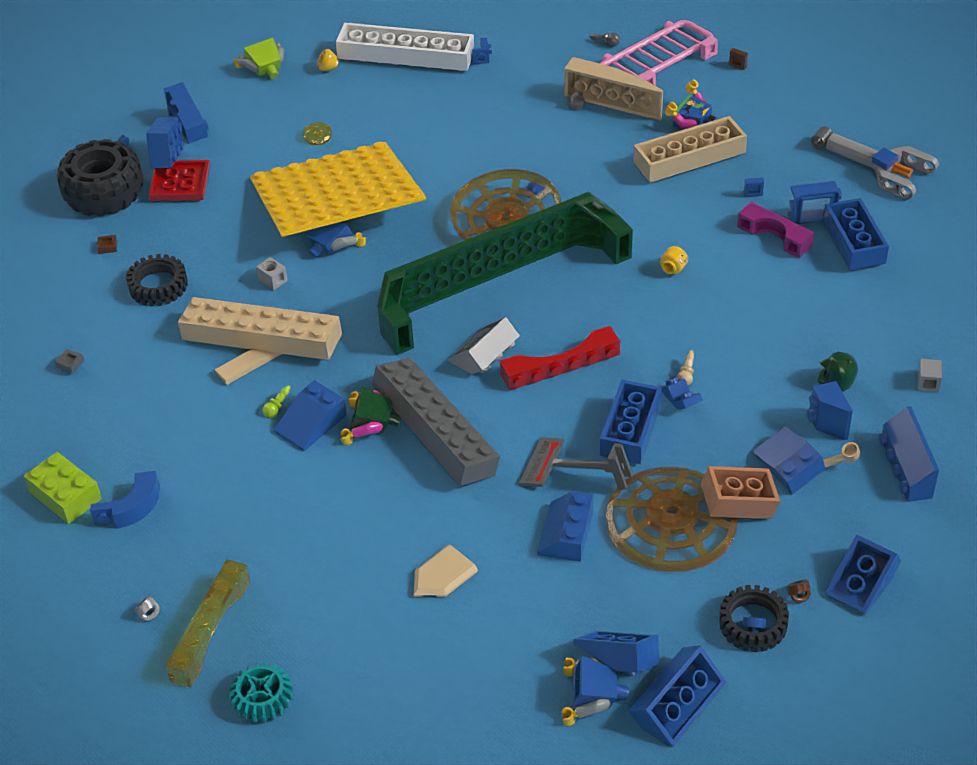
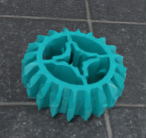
[229,662,293,723]

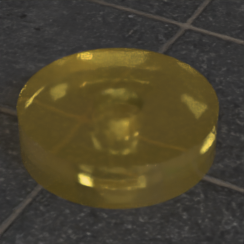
[303,122,332,145]

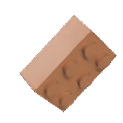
[701,466,780,519]

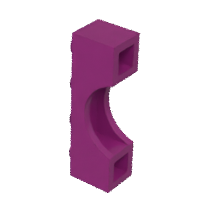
[737,202,814,258]

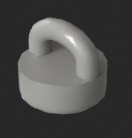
[134,596,160,621]

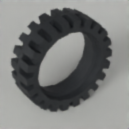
[719,585,789,652]

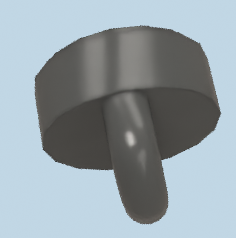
[567,92,584,110]

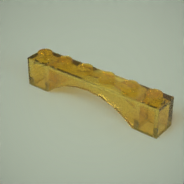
[165,559,250,688]

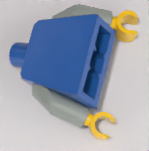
[307,222,366,257]
[561,656,629,726]

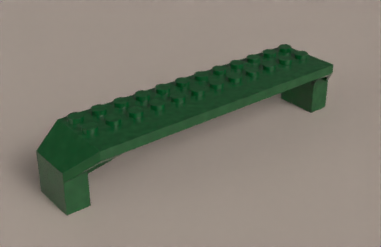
[377,192,633,355]

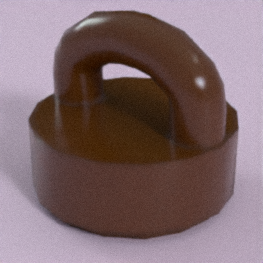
[787,579,811,603]

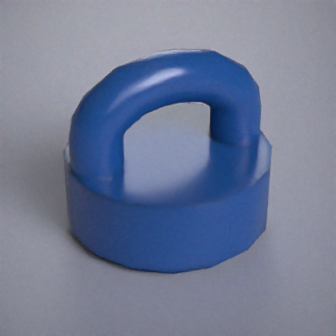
[527,178,545,198]

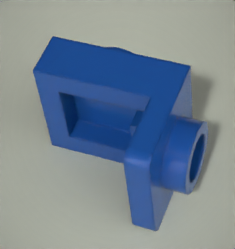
[472,37,492,64]

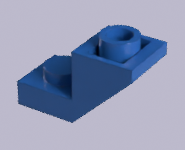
[661,377,703,409]

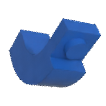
[90,471,160,529]

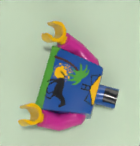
[665,79,718,130]

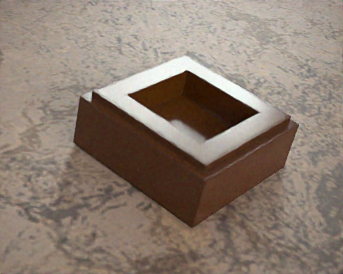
[729,48,748,70]
[97,235,117,254]

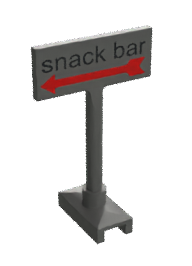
[519,438,633,490]

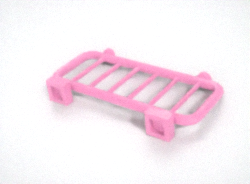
[600,20,718,86]

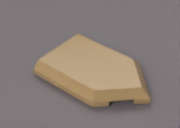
[414,545,478,597]

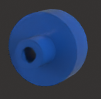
[742,617,766,633]

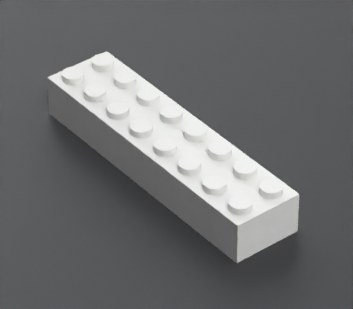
[336,23,474,71]

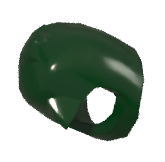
[818,351,858,392]

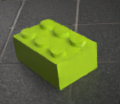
[23,452,102,524]

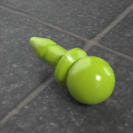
[262,385,290,418]

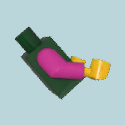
[341,387,401,445]

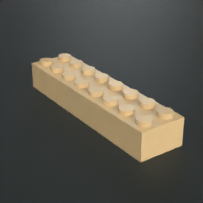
[178,297,342,360]

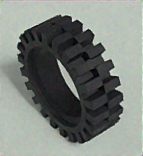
[126,254,188,307]

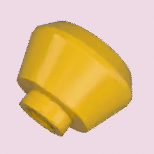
[317,49,338,71]

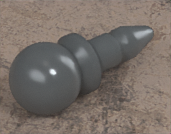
[589,33,620,46]

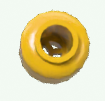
[660,246,688,275]

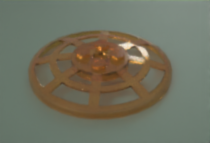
[450,169,561,240]
[606,467,738,572]

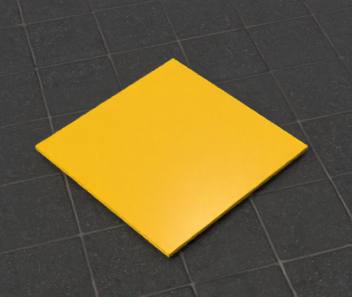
[249,142,426,237]

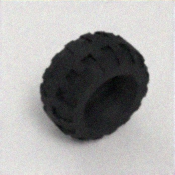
[57,139,143,216]

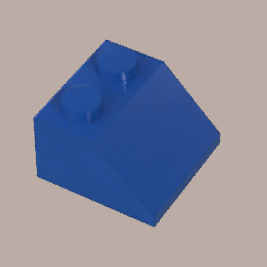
[807,381,853,440]

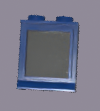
[787,181,842,224]

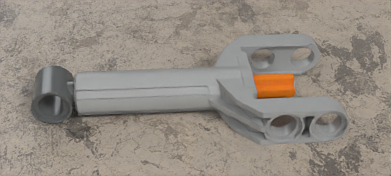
[811,126,939,199]

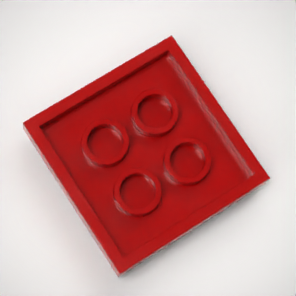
[149,160,210,201]

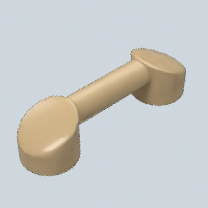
[823,442,860,467]

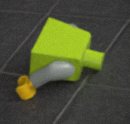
[233,38,285,79]

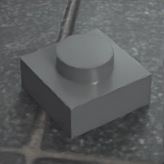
[55,349,84,373]

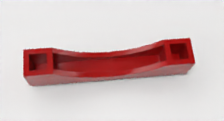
[500,326,620,391]

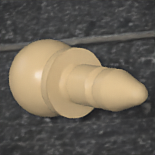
[677,350,694,385]

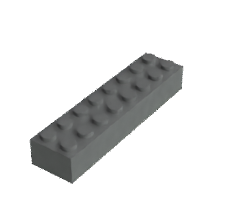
[372,358,500,486]

